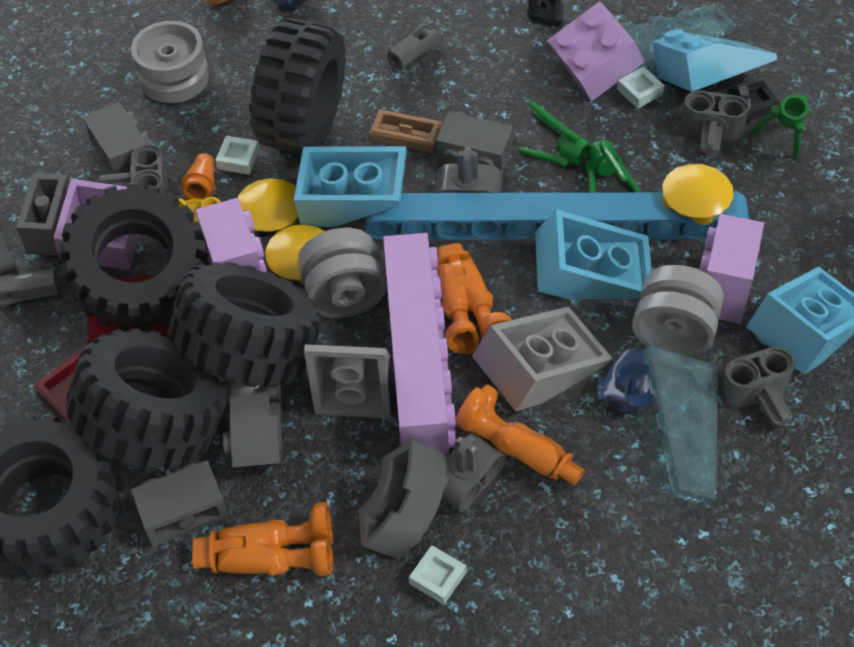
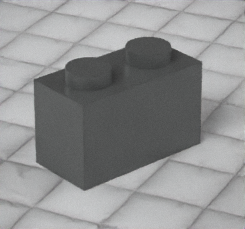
[82,102,152,174]
[436,112,513,174]
[16,173,70,256]
[131,460,229,547]

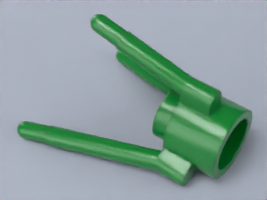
[751,95,809,158]
[519,101,591,168]
[584,140,642,193]

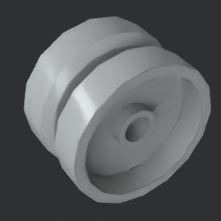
[131,21,209,103]
[297,228,387,319]
[632,265,725,357]

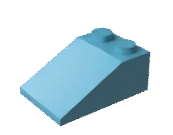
[653,30,777,92]
[294,146,407,227]
[535,209,652,300]
[746,267,854,374]

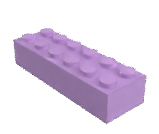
[383,233,456,458]

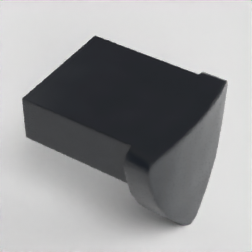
[527,0,564,27]
[726,80,780,123]

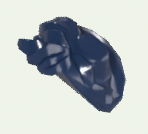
[596,347,657,414]

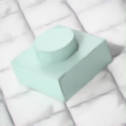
[617,66,665,109]
[215,136,259,174]
[409,545,467,605]

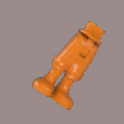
[437,243,512,355]
[455,384,585,486]
[192,502,333,577]

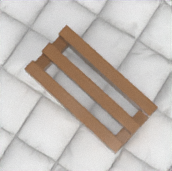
[369,109,442,153]

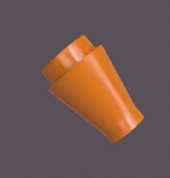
[181,153,215,199]

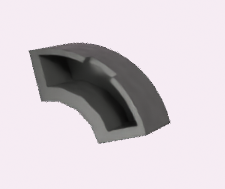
[223,381,283,467]
[358,439,448,559]

